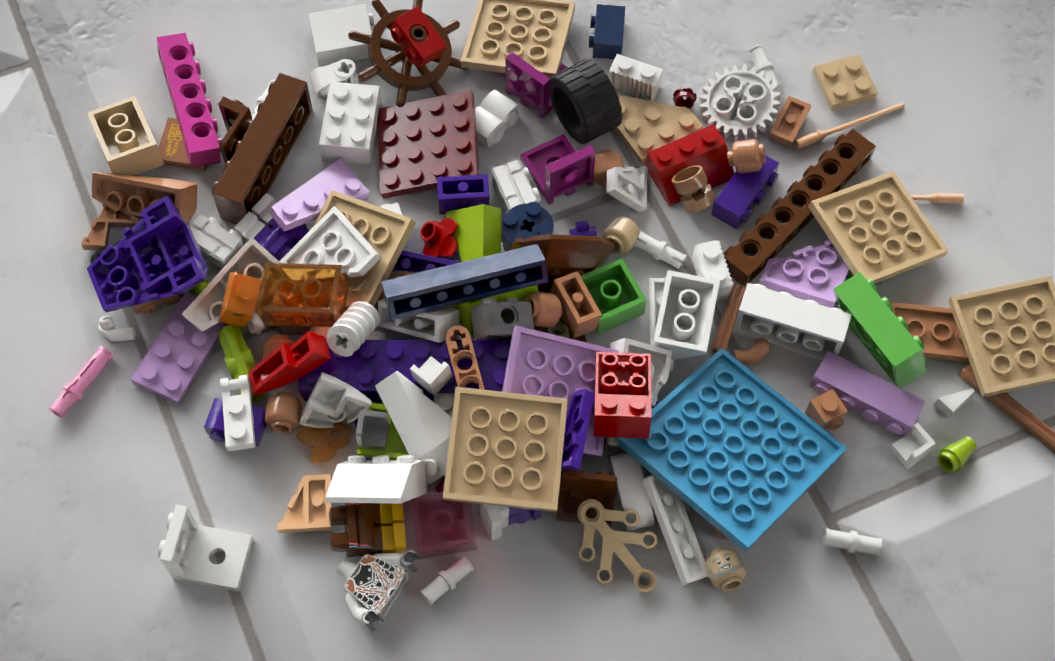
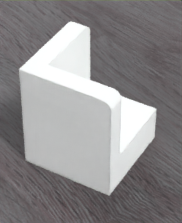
[410,356,452,396]
[890,423,936,470]

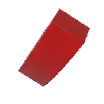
[248,331,331,395]

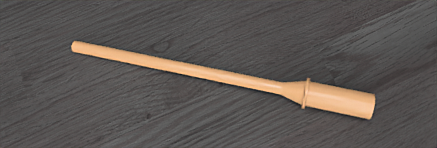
[794,103,905,149]
[910,192,964,205]

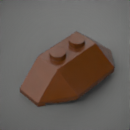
[509,234,615,282]

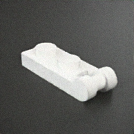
[220,374,256,452]

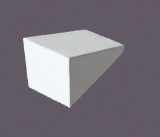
[934,388,975,418]

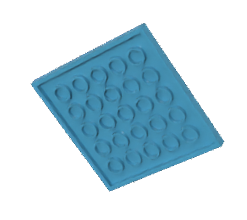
[617,348,847,553]

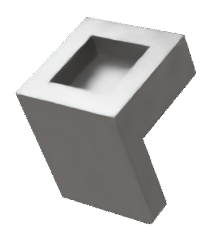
[356,410,390,451]

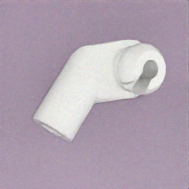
[98,316,136,342]

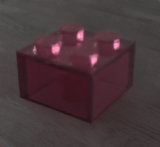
[411,492,478,559]

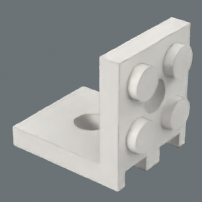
[158,504,254,592]

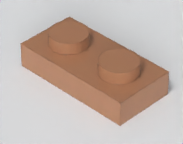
[768,96,811,147]

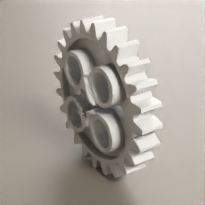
[700,64,780,141]

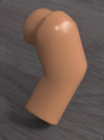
[734,338,770,364]

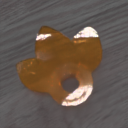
[296,422,351,463]

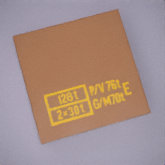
[158,118,207,170]

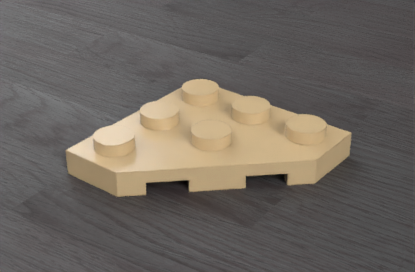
[614,95,703,164]

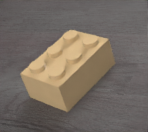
[87,96,164,175]

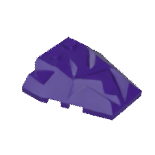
[87,196,208,313]

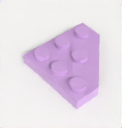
[759,239,850,308]

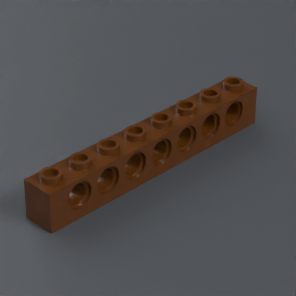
[723,129,876,287]

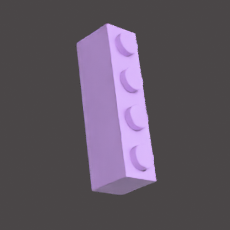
[809,351,926,436]

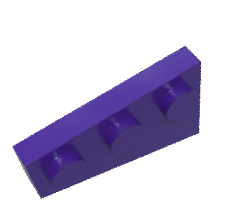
[561,389,595,471]

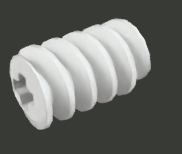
[326,301,380,357]

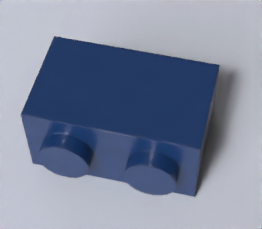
[588,4,626,59]

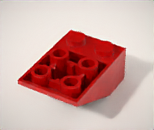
[593,352,652,439]

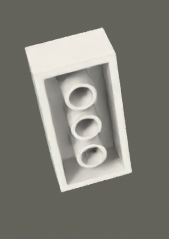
[732,283,852,361]

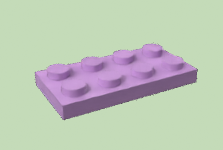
[131,293,229,405]

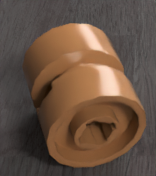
[672,165,716,213]

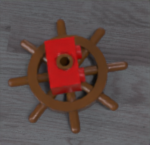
[348,0,469,107]

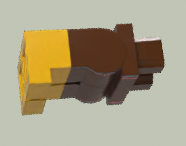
[329,503,406,557]

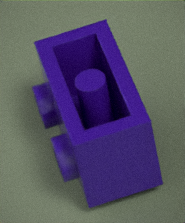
[437,174,490,215]

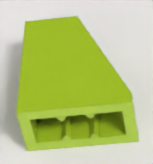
[446,204,501,262]

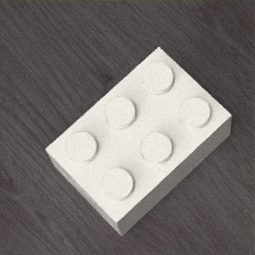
[319,82,382,165]

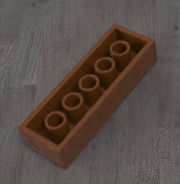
[212,73,313,225]

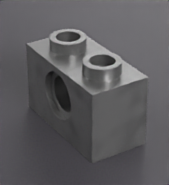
[471,298,535,340]

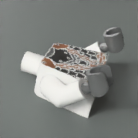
[337,550,422,632]

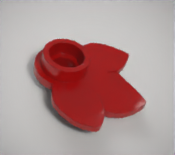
[420,218,458,258]

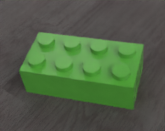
[833,272,927,388]

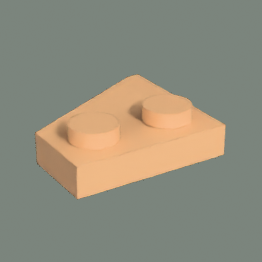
[277,474,332,533]

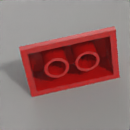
[646,124,735,207]

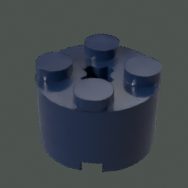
[502,202,554,251]

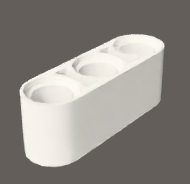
[609,452,654,531]

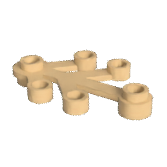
[577,499,657,592]

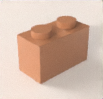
[550,271,602,338]

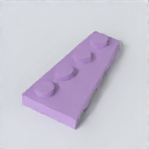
[270,158,370,232]

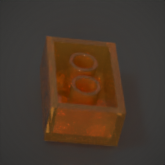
[255,263,350,327]

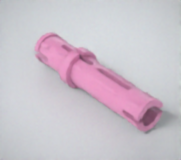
[49,346,114,419]

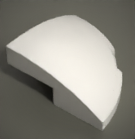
[299,372,372,428]

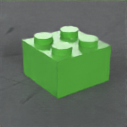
[581,258,647,335]

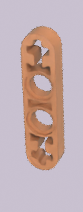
[446,326,485,390]

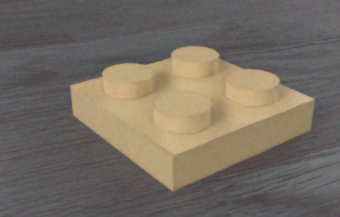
[813,54,878,110]

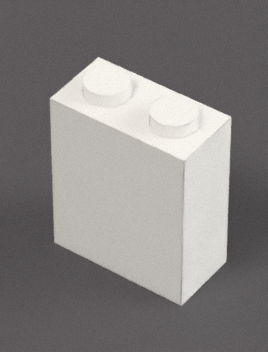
[309,4,375,67]

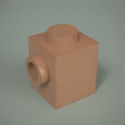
[805,389,848,431]

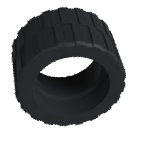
[550,59,623,144]

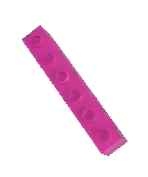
[156,32,222,168]

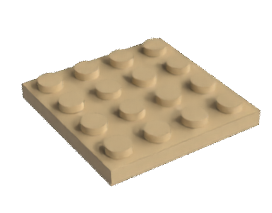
[461,0,575,78]
[808,171,948,284]
[285,190,416,308]
[948,276,1055,397]
[443,387,568,512]

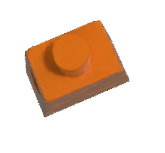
[218,272,261,328]

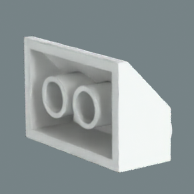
[652,270,720,359]
[325,455,427,504]

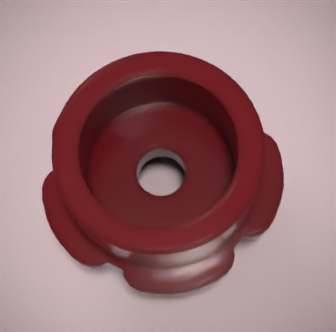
[673,87,697,109]

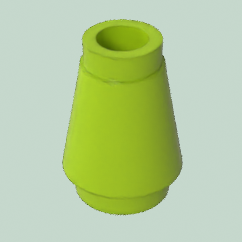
[937,436,977,473]

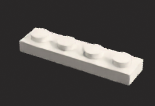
[642,475,708,586]

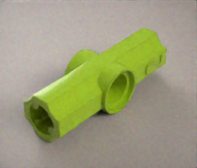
[218,325,265,404]

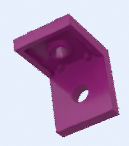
[505,52,568,119]
[520,134,596,205]

